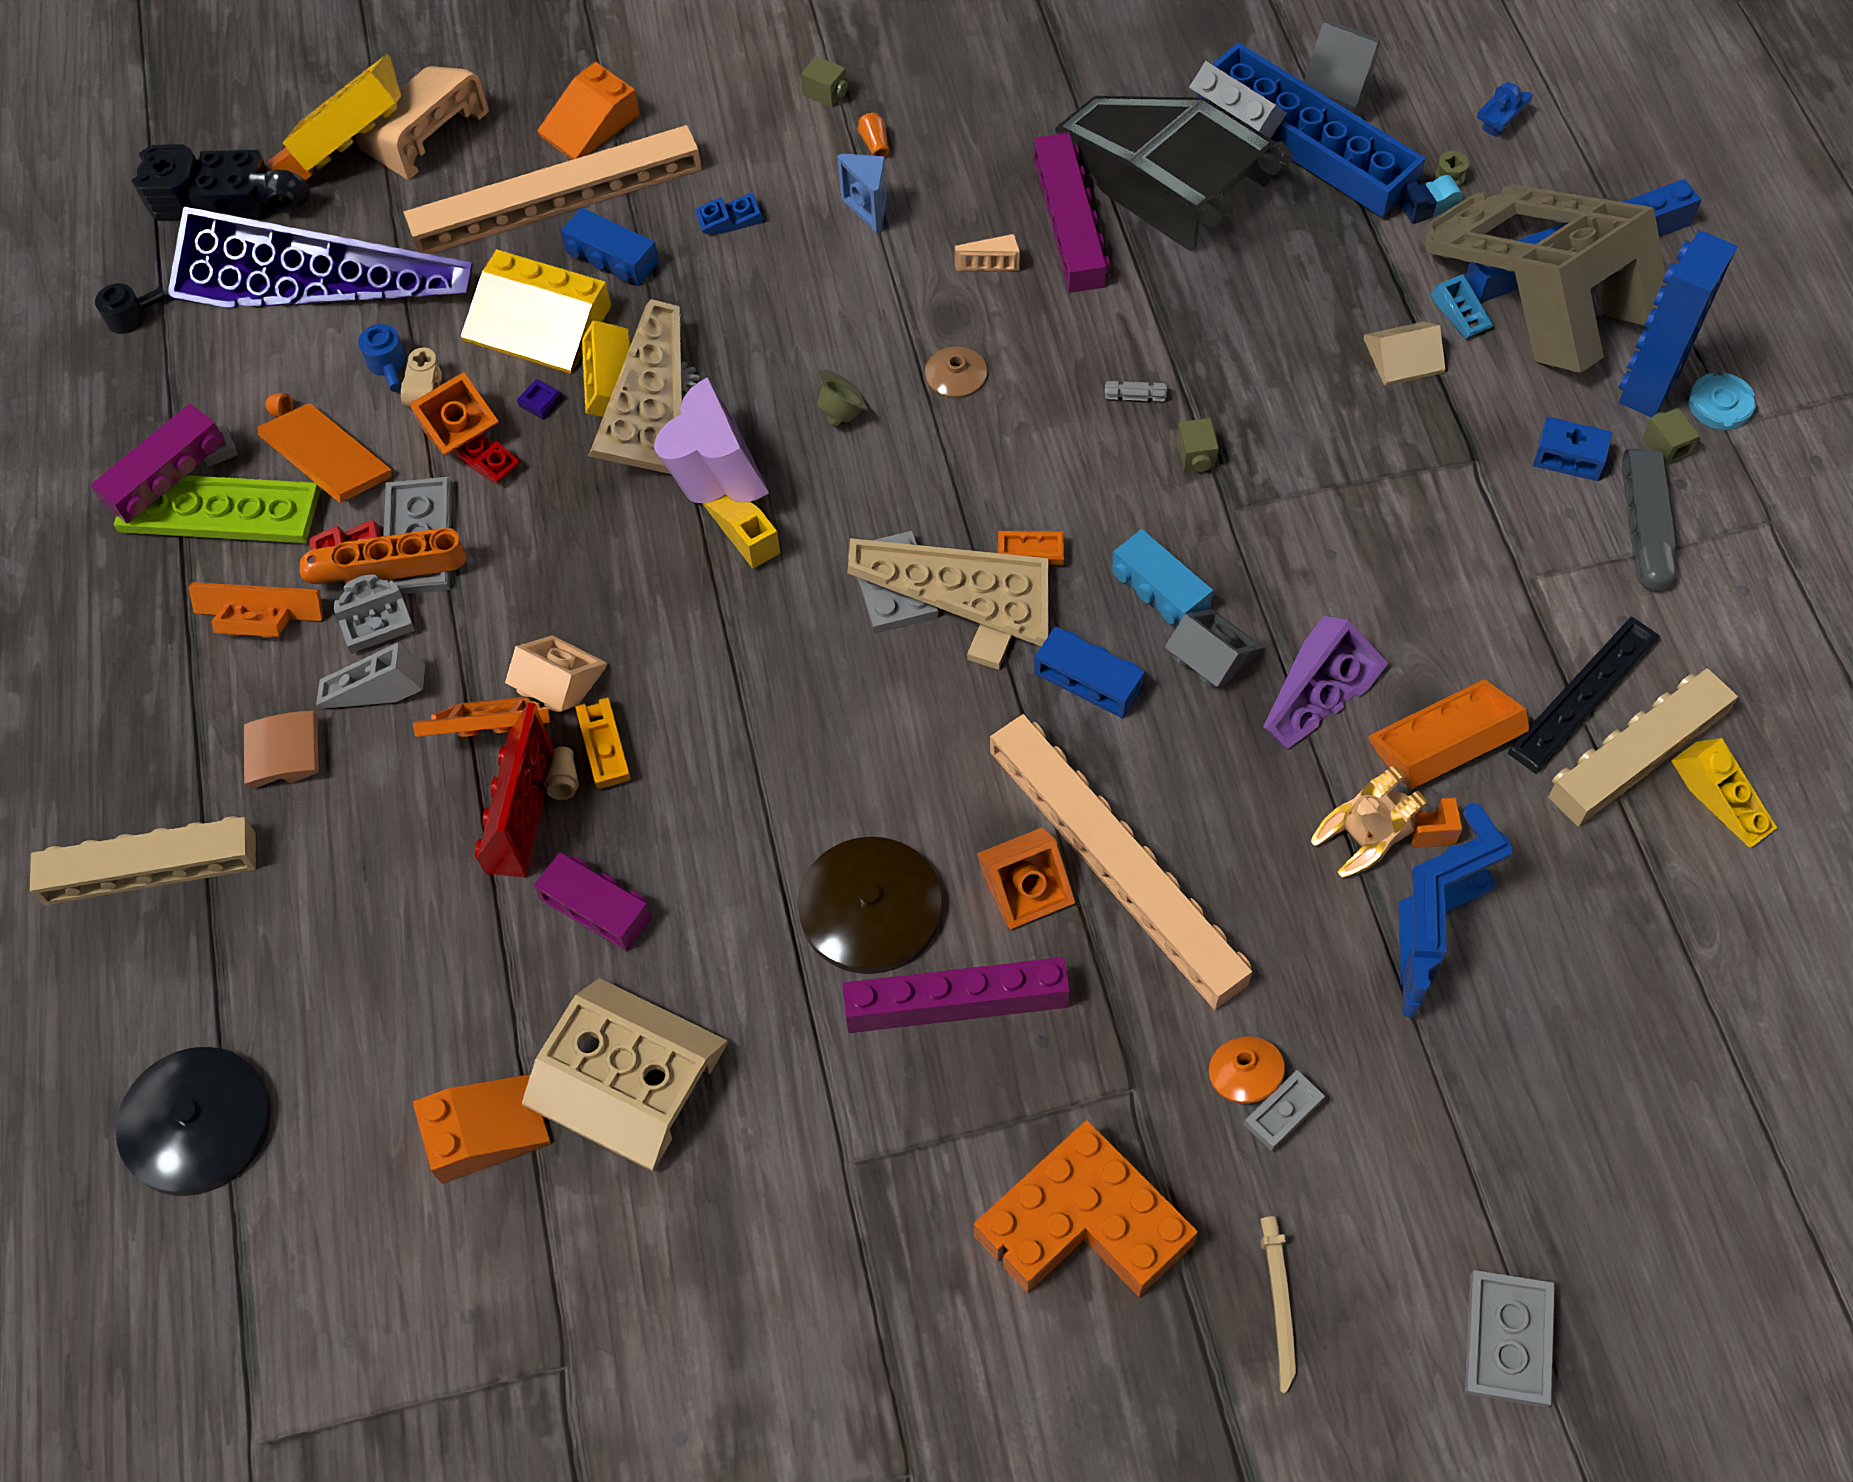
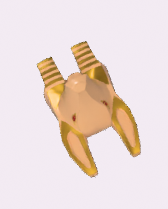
[1311,765,1428,878]

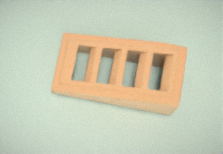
[955,234,1020,271]

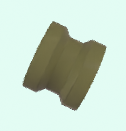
[1435,151,1469,187]

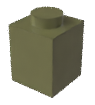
[801,56,848,108]
[1642,408,1700,466]
[1176,418,1218,472]

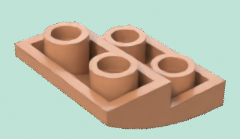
[244,710,319,789]

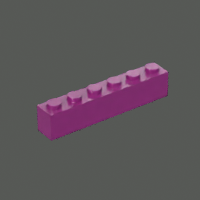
[1034,133,1110,293]
[842,957,1069,1033]

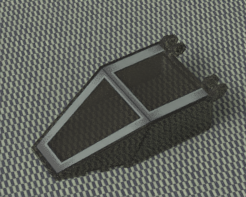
[1055,96,1293,251]

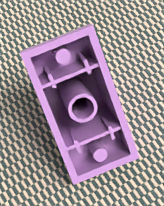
[654,377,769,503]

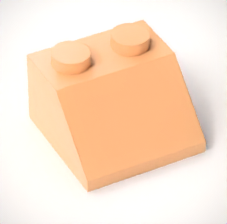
[505,635,607,712]

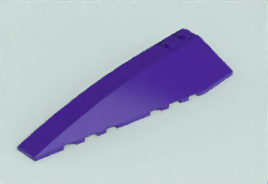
[167,207,474,308]

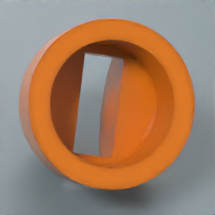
[265,393,293,418]

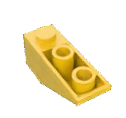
[702,494,780,569]
[1671,738,1777,847]

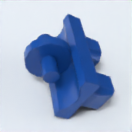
[1477,81,1533,137]

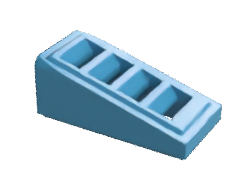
[1430,274,1494,339]

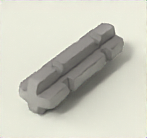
[1105,381,1167,402]

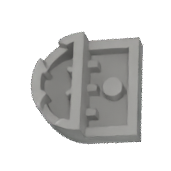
[334,574,415,654]

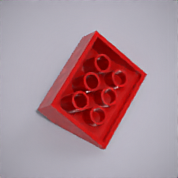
[475,703,554,878]

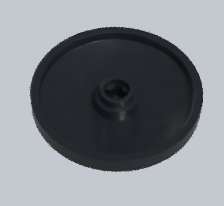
[116,1047,271,1196]

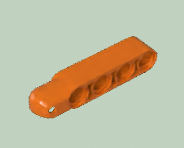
[299,528,467,585]

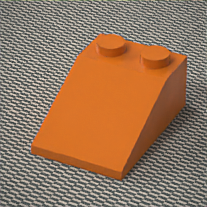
[537,62,640,160]
[412,1074,551,1184]

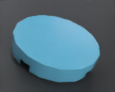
[1688,373,1756,430]

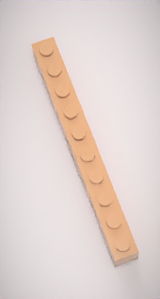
[403,125,702,254]
[990,714,1252,1010]

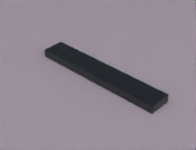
[1507,616,1660,774]

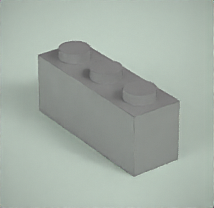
[1189,61,1287,139]

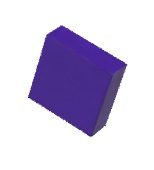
[517,379,563,420]

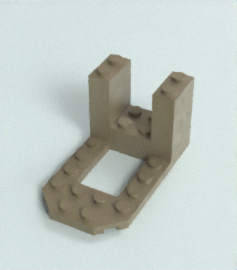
[1425,185,1668,373]

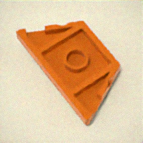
[413,696,550,737]

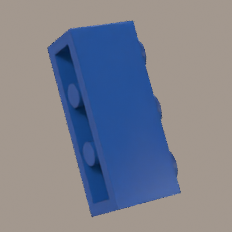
[560,207,659,286]
[1034,626,1145,719]

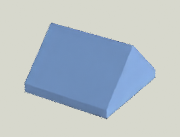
[837,153,887,233]

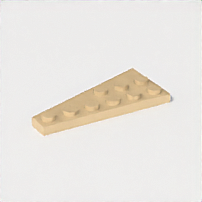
[588,299,682,474]
[847,538,1048,646]

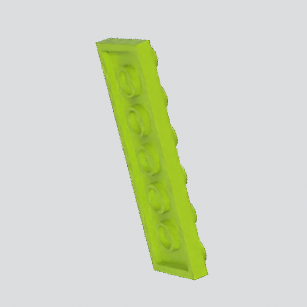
[114,475,321,543]

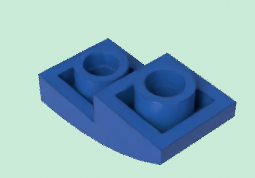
[695,192,764,234]

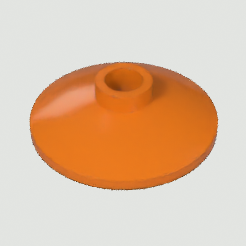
[1209,1036,1285,1104]

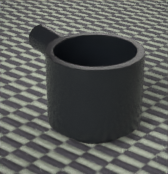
[95,283,167,334]

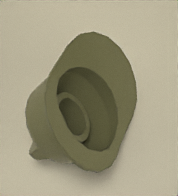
[817,369,868,427]

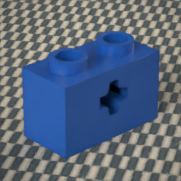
[1533,417,1612,481]

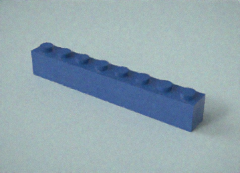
[1465,179,1702,303]

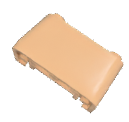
[355,66,489,181]

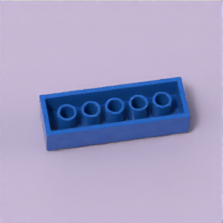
[1618,230,1738,417]

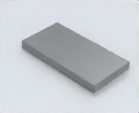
[384,477,452,594]

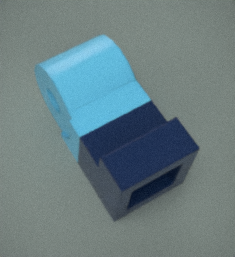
[1400,175,1464,224]

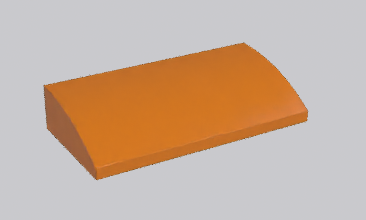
[1368,679,1529,790]

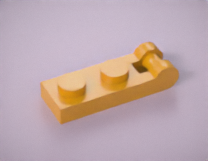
[575,697,631,790]

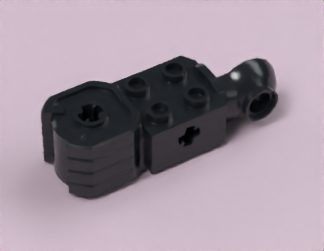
[131,144,311,220]

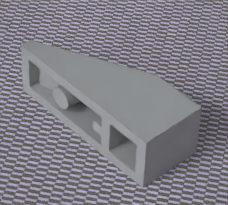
[316,642,425,709]

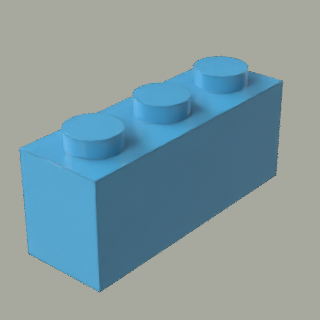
[1112,529,1213,627]

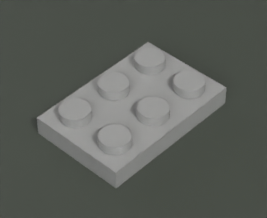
[857,531,938,634]
[1465,1270,1555,1408]

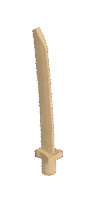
[1260,1216,1296,1394]

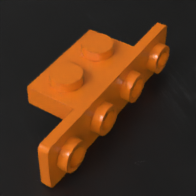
[188,582,324,638]

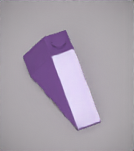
[1263,615,1388,749]

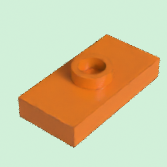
[998,531,1064,565]

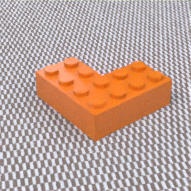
[973,1120,1198,1297]

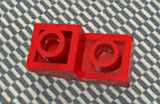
[453,434,520,484]

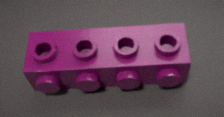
[90,403,225,524]

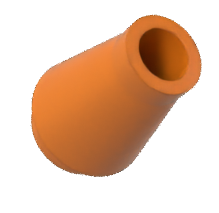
[857,113,889,157]

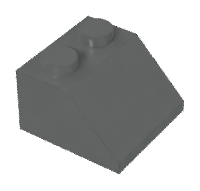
[1165,609,1264,687]

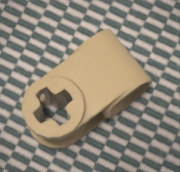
[401,348,442,407]

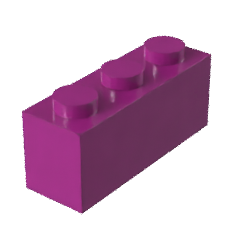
[534,852,652,952]

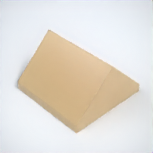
[1363,322,1445,386]

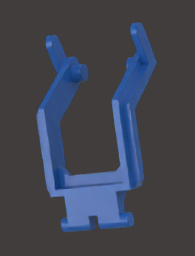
[1398,803,1512,1018]

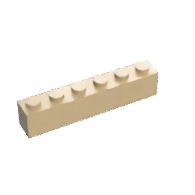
[1548,668,1739,827]
[30,816,256,905]

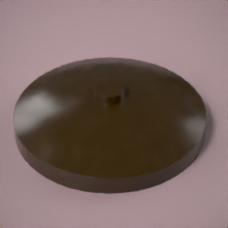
[798,837,942,974]

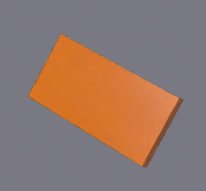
[257,403,391,503]

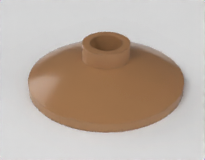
[925,347,987,398]

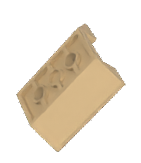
[522,978,728,1172]

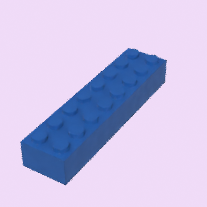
[1198,42,1426,218]

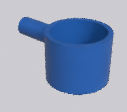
[358,324,406,392]

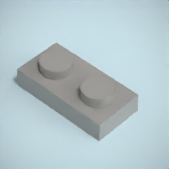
[1243,1070,1325,1152]

